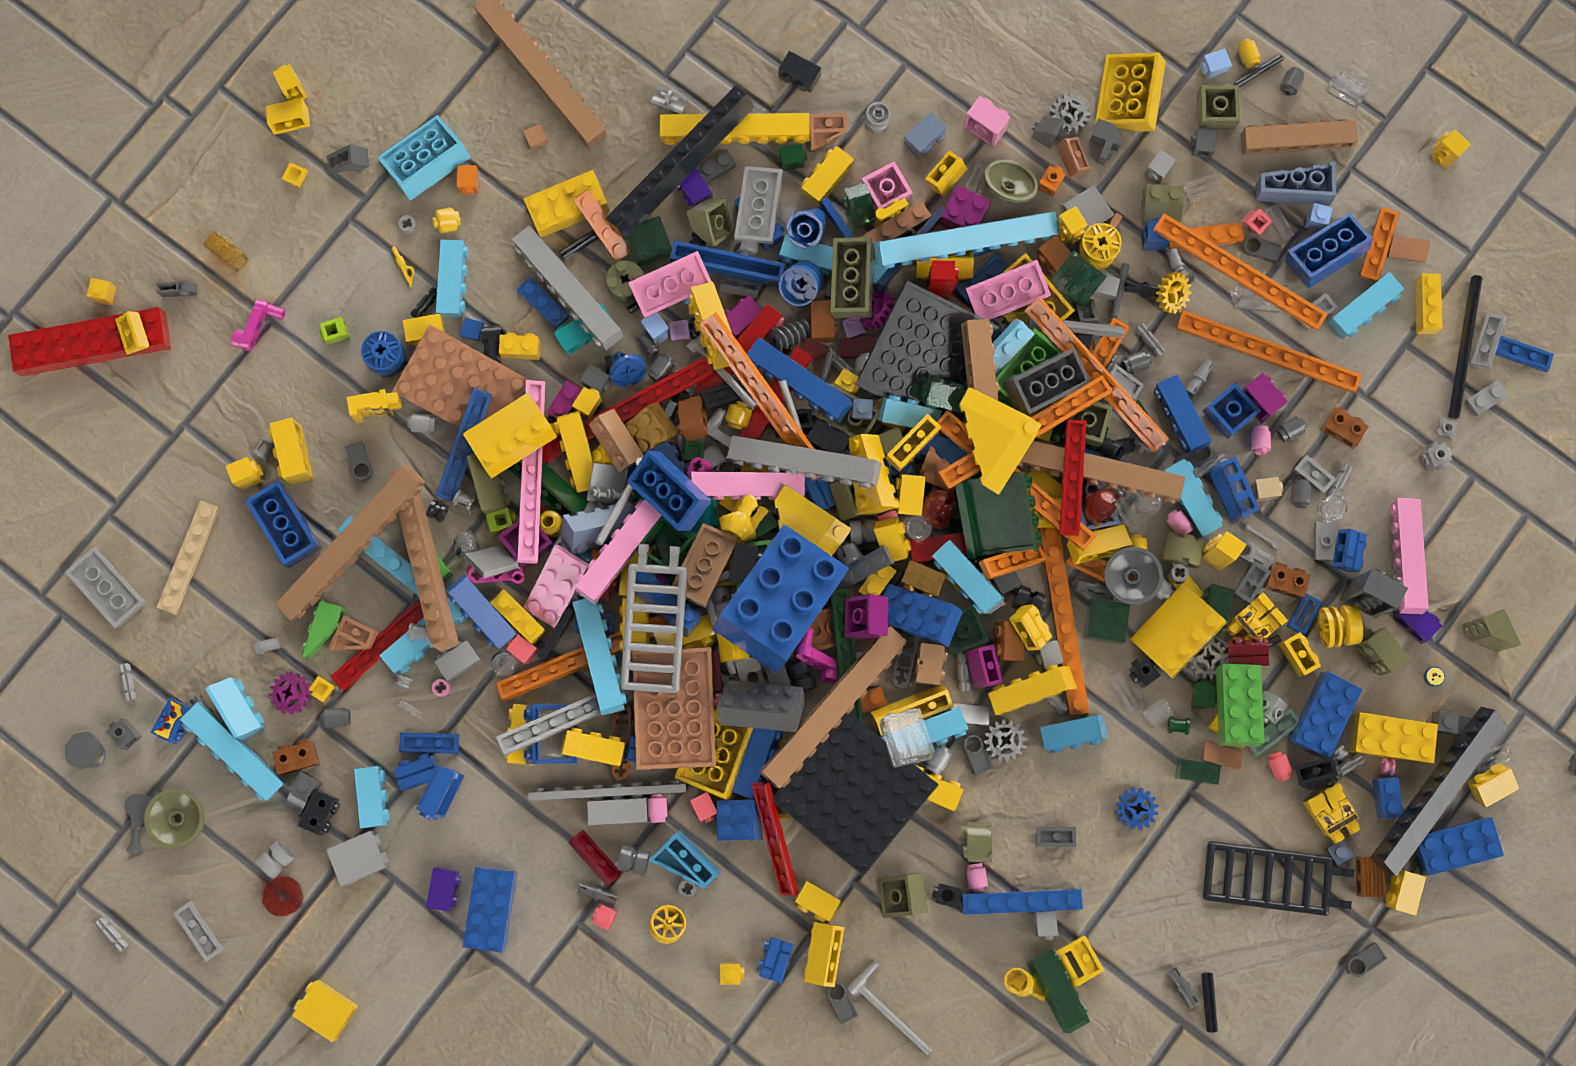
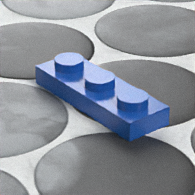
[516,277,570,329]

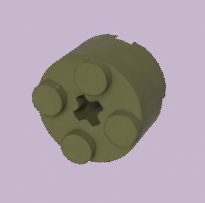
[606,260,643,303]
[1161,533,1204,568]
[963,822,992,862]

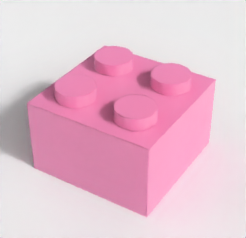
[963,96,1010,148]
[861,162,913,212]

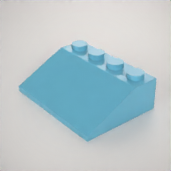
[377,115,471,201]

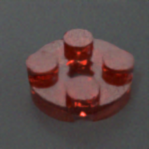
[262,877,304,917]

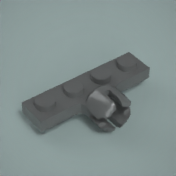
[835,542,894,590]

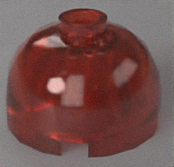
[1084,488,1122,528]
[922,490,956,530]

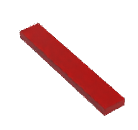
[694,304,783,397]
[738,346,813,440]
[1059,419,1087,536]
[330,600,424,691]
[751,782,799,896]

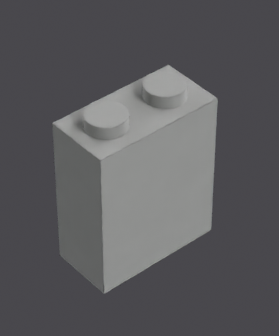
[326,831,389,886]

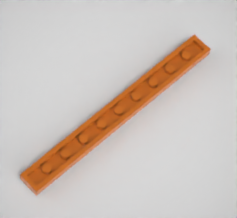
[1153,213,1328,331]
[1024,297,1169,452]
[1176,310,1362,393]
[700,312,818,481]
[938,375,1113,490]
[937,410,1096,551]
[1039,527,1089,716]
[496,615,672,702]

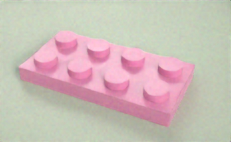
[628,251,711,318]
[966,260,1051,320]
[523,544,589,628]

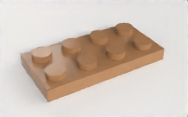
[672,523,738,608]

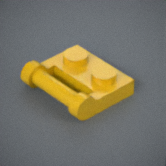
[874,198,909,228]
[1053,935,1104,988]

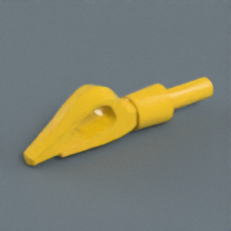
[391,247,415,288]

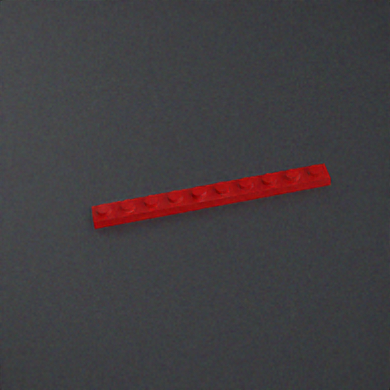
[542,357,714,464]

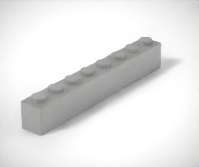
[512,225,624,350]
[727,435,882,489]

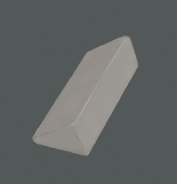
[950,703,990,726]

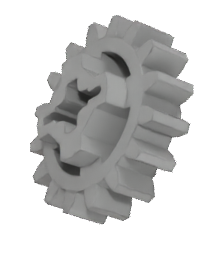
[1050,93,1091,134]
[1188,638,1229,680]
[984,719,1027,762]

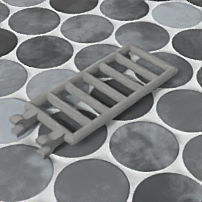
[620,544,687,693]

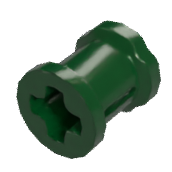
[1167,716,1190,735]

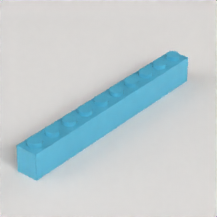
[873,212,1059,269]

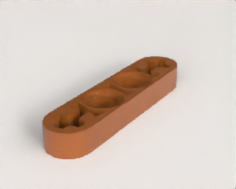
[612,704,632,780]

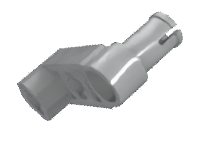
[708,408,740,468]

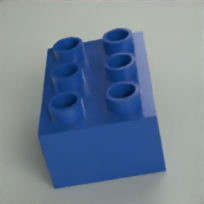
[712,524,849,674]

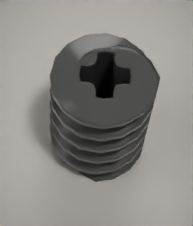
[769,318,811,352]

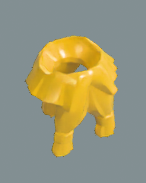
[719,494,769,544]

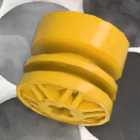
[1077,223,1122,270]
[1318,604,1363,648]

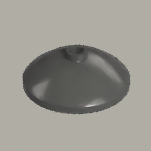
[1104,547,1163,605]

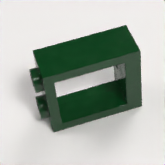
[636,515,696,575]

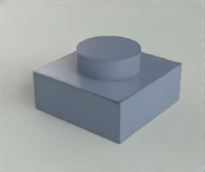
[852,399,873,420]
[1326,840,1354,866]

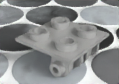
[587,463,628,504]

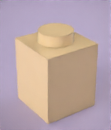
[1251,477,1283,501]

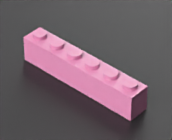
[687,472,805,500]
[1390,498,1429,614]
[575,499,661,605]

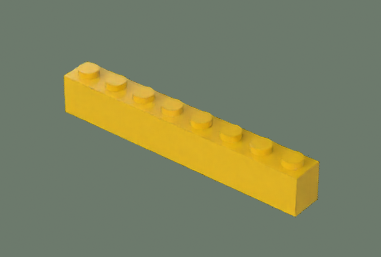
[660,113,810,145]

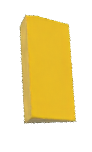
[115,311,149,354]

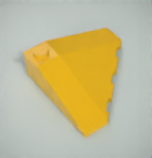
[959,387,1042,494]
[774,484,851,556]

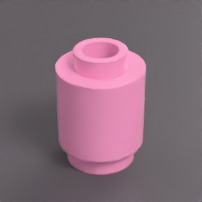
[1251,426,1271,455]
[1166,509,1194,538]
[647,794,667,823]
[966,863,988,893]

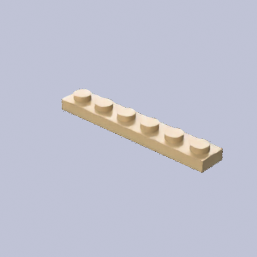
[156,500,220,615]

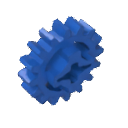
[1115,787,1159,830]

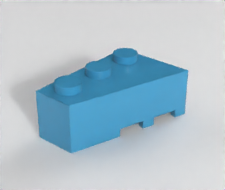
[1040,715,1108,753]
[649,830,721,889]

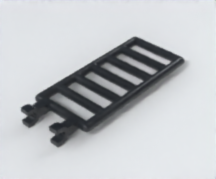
[1203,841,1354,916]

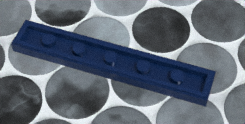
[874,205,945,295]

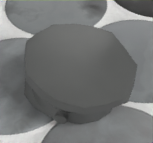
[65,732,106,769]

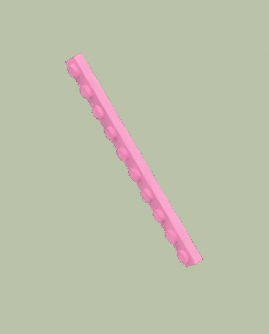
[517,380,545,564]

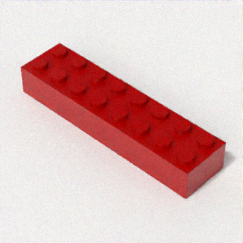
[8,307,171,377]

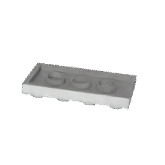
[734,166,783,244]
[65,546,146,629]

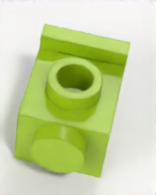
[319,317,351,345]
[486,508,517,535]

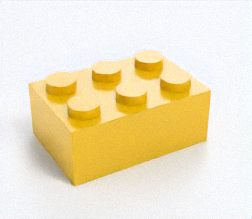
[268,417,314,485]

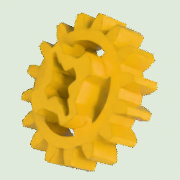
[1156,272,1191,314]

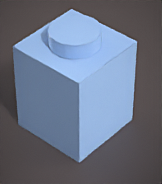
[1200,49,1232,79]
[1305,203,1333,231]
[641,312,670,343]

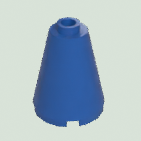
[786,208,826,248]

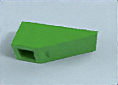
[302,601,346,659]

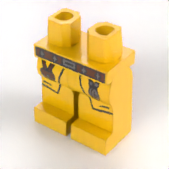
[347,389,403,424]
[1226,592,1288,640]
[1303,783,1360,844]

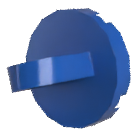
[609,351,646,388]

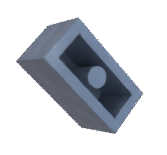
[903,112,947,158]

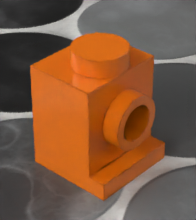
[1038,165,1066,197]

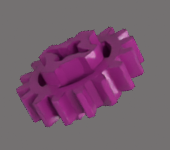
[859,290,894,330]
[269,672,313,715]

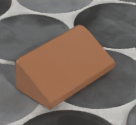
[1057,137,1091,177]
[1388,236,1430,263]
[1200,742,1243,771]

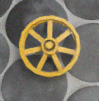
[649,905,686,944]

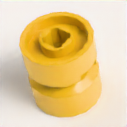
[1004,968,1036,997]

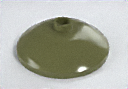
[984,160,1038,203]
[144,789,205,848]

